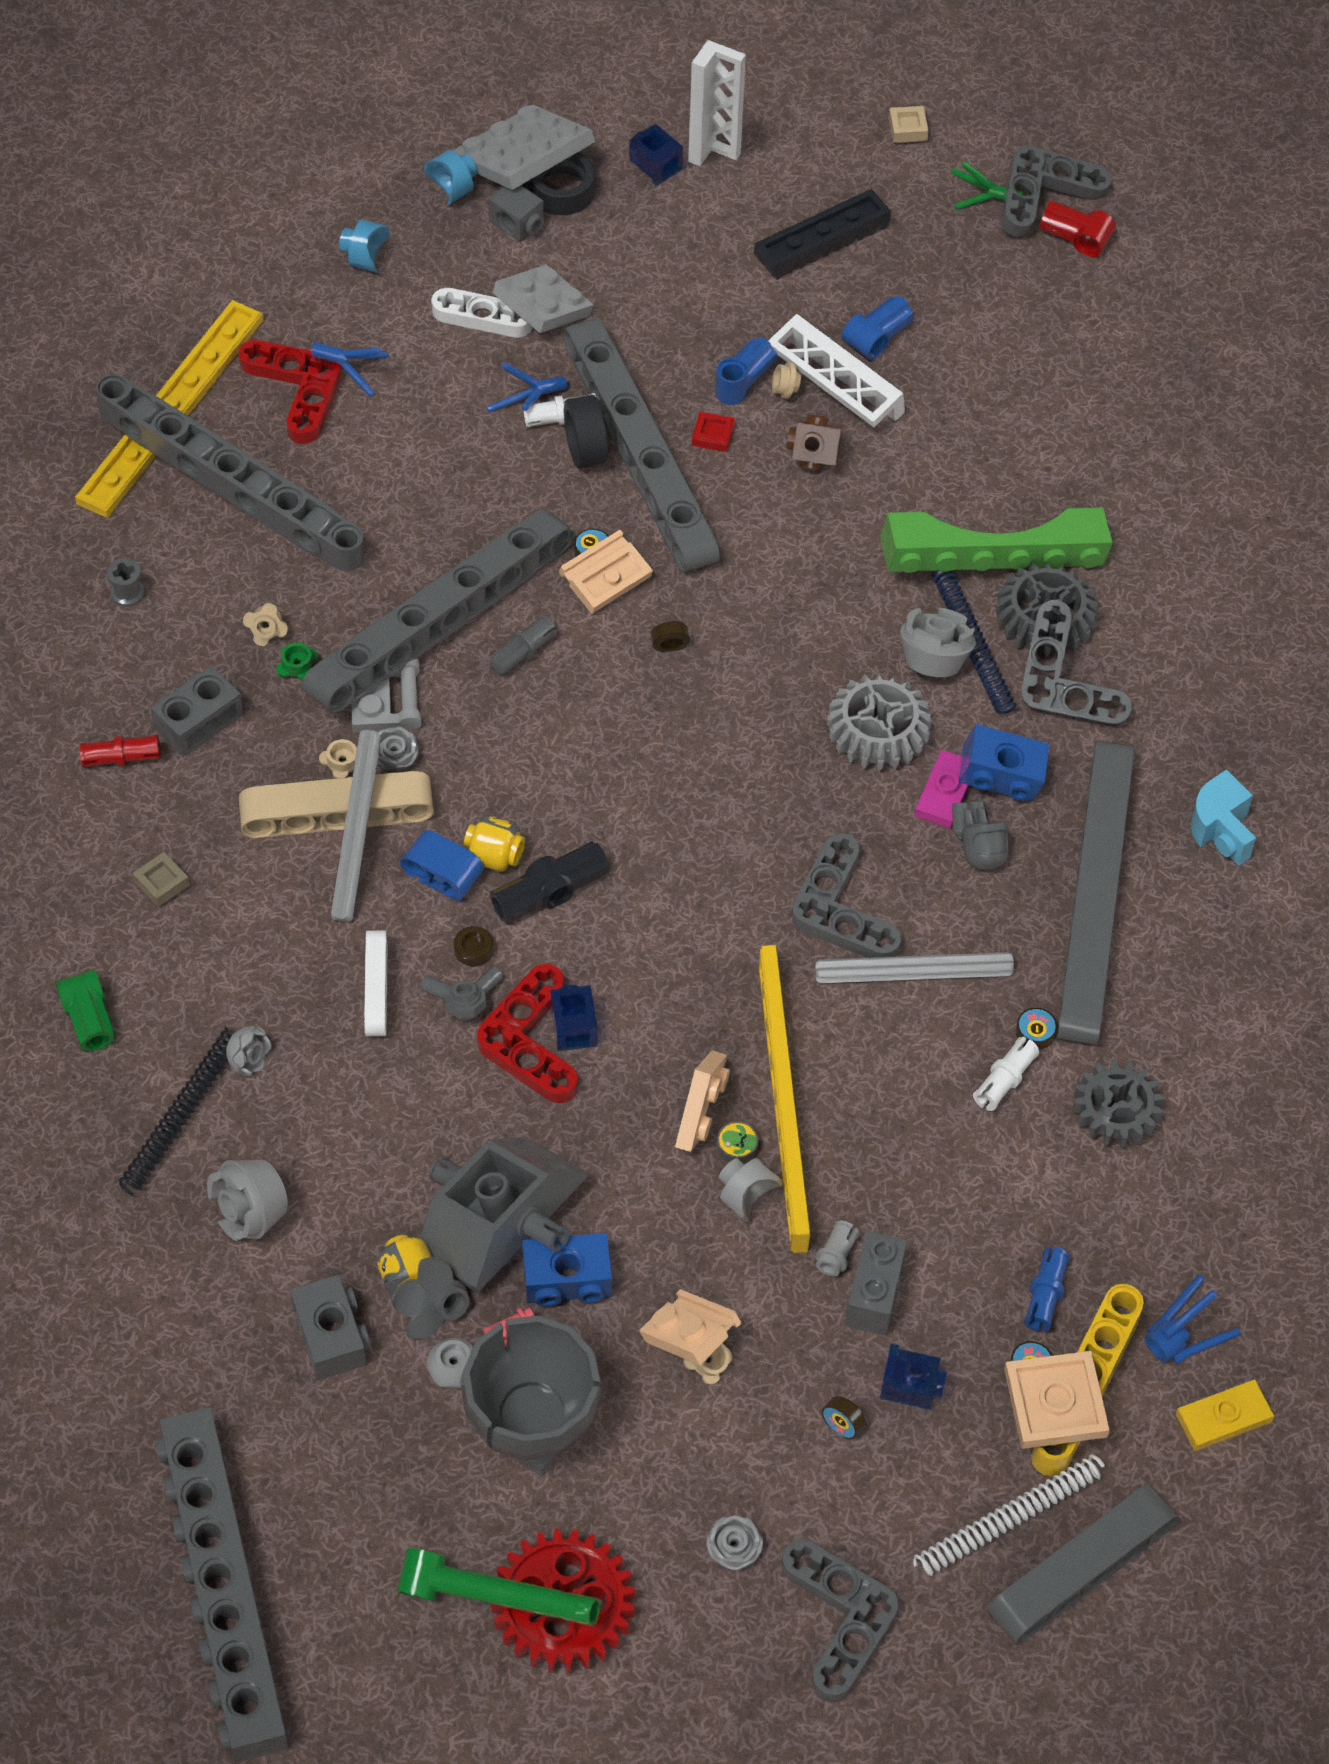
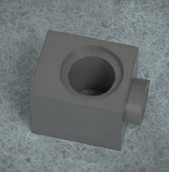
[488,185,544,243]

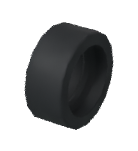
[529,152,595,215]
[563,395,608,468]

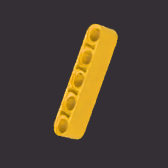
[1031,1284,1144,1476]

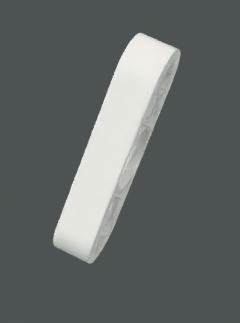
[432,288,533,337]
[364,930,388,1037]

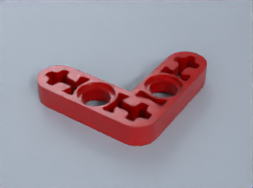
[238,340,341,444]
[477,964,578,1103]

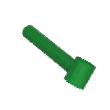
[396,1547,600,1626]

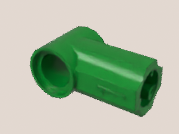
[55,969,115,1052]

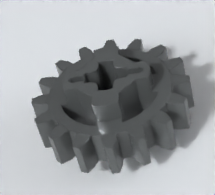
[1073,1060,1164,1148]

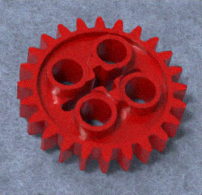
[490,1528,635,1673]

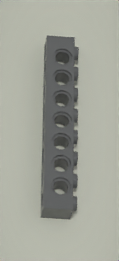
[154,1407,289,1763]

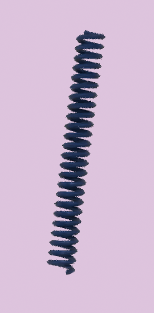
[931,570,1017,714]

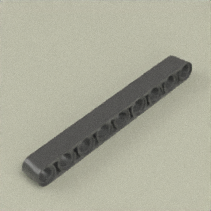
[1056,740,1135,1045]

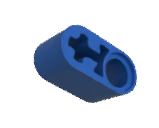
[400,830,484,901]

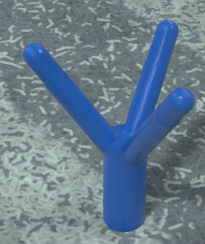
[310,342,388,397]
[486,363,567,412]

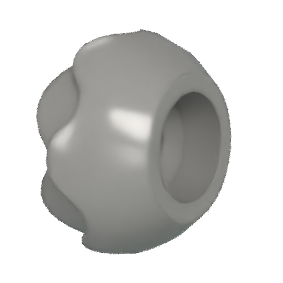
[377,727,419,772]
[226,1026,271,1076]
[427,1338,473,1389]
[707,1516,763,1570]

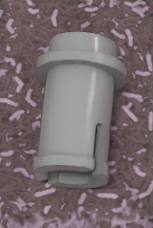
[815,1221,859,1276]

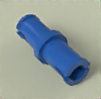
[1024,1247,1070,1332]

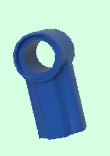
[842,295,914,360]
[715,336,777,405]

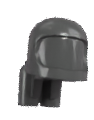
[952,801,1009,870]

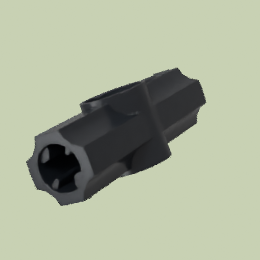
[490,841,610,924]

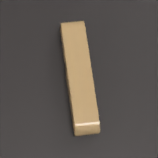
[239,771,434,838]

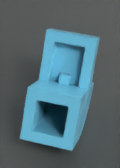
[1191,770,1256,866]

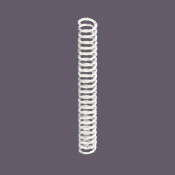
[913,1455,1105,1576]

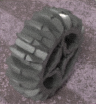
[996,562,1099,658]

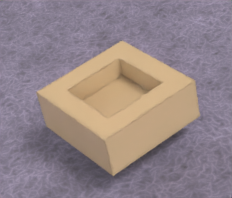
[889,106,928,143]

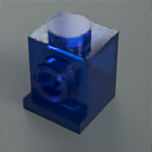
[629,123,683,186]
[550,985,598,1052]
[880,1343,947,1410]

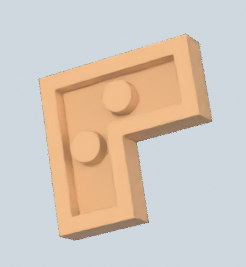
[675,1050,730,1152]

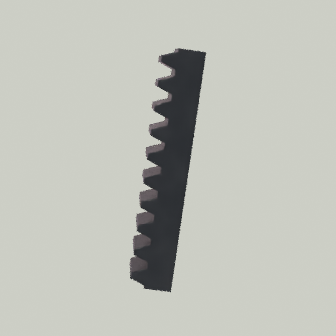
[754,189,891,280]

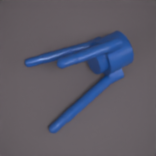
[1144,1275,1241,1365]

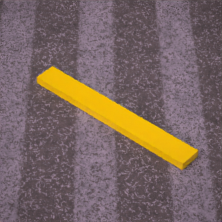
[75,300,264,518]
[758,945,810,1253]

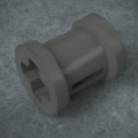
[107,558,145,607]

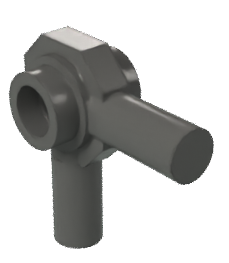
[421,967,503,1021]

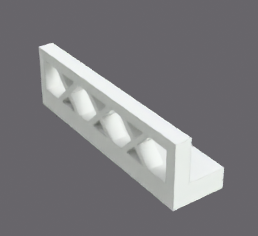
[688,40,746,166]
[769,314,905,427]

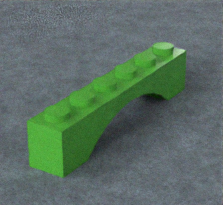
[880,508,1113,573]

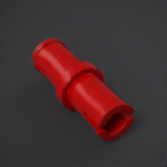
[79,734,161,768]

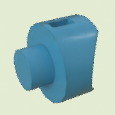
[424,150,478,205]
[339,219,390,273]

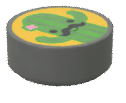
[717,1121,759,1164]

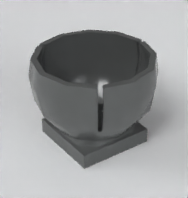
[460,1315,603,1476]

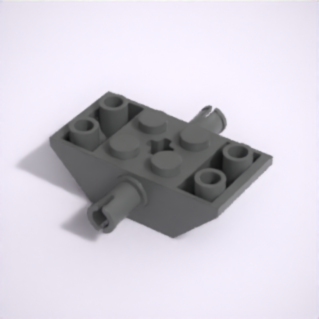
[420,1137,588,1293]

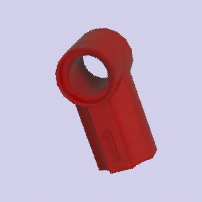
[1040,201,1116,258]

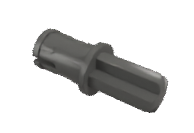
[489,616,557,674]

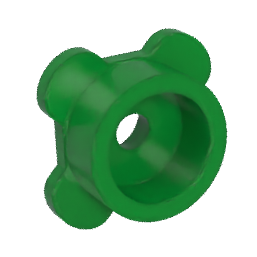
[276,643,318,681]

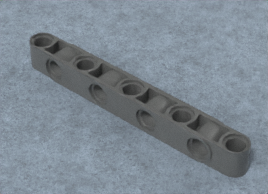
[562,317,720,573]
[96,374,364,571]
[302,508,575,713]

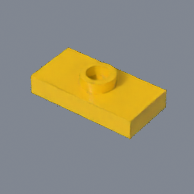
[1176,1380,1274,1451]

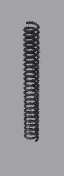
[119,1024,235,1197]

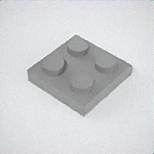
[492,265,594,333]

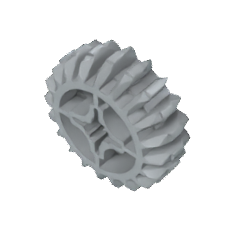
[827,672,932,772]

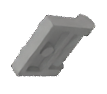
[351,659,422,733]

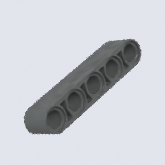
[987,1484,1179,1645]

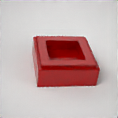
[691,411,735,453]

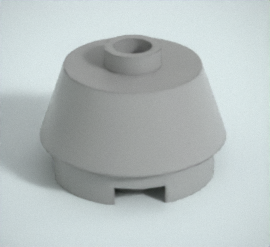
[900,608,976,677]
[207,1159,288,1241]

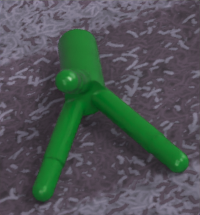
[951,161,1023,210]

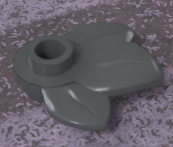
[391,1258,469,1339]

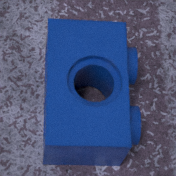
[959,724,1049,801]
[522,1233,612,1307]

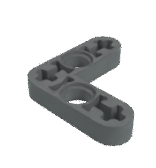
[1000,145,1111,236]
[1022,600,1132,726]
[791,833,902,958]
[782,1540,899,1702]

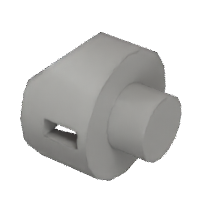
[719,1158,783,1222]

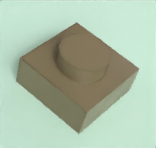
[132,852,190,907]

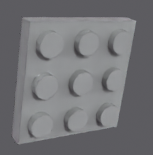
[453,105,595,190]

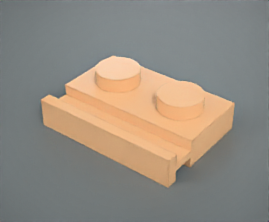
[559,530,653,614]
[639,1289,741,1365]

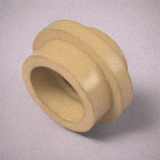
[772,362,801,399]

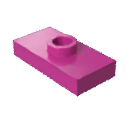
[914,750,970,829]

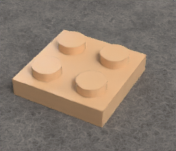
[1004,1351,1110,1449]

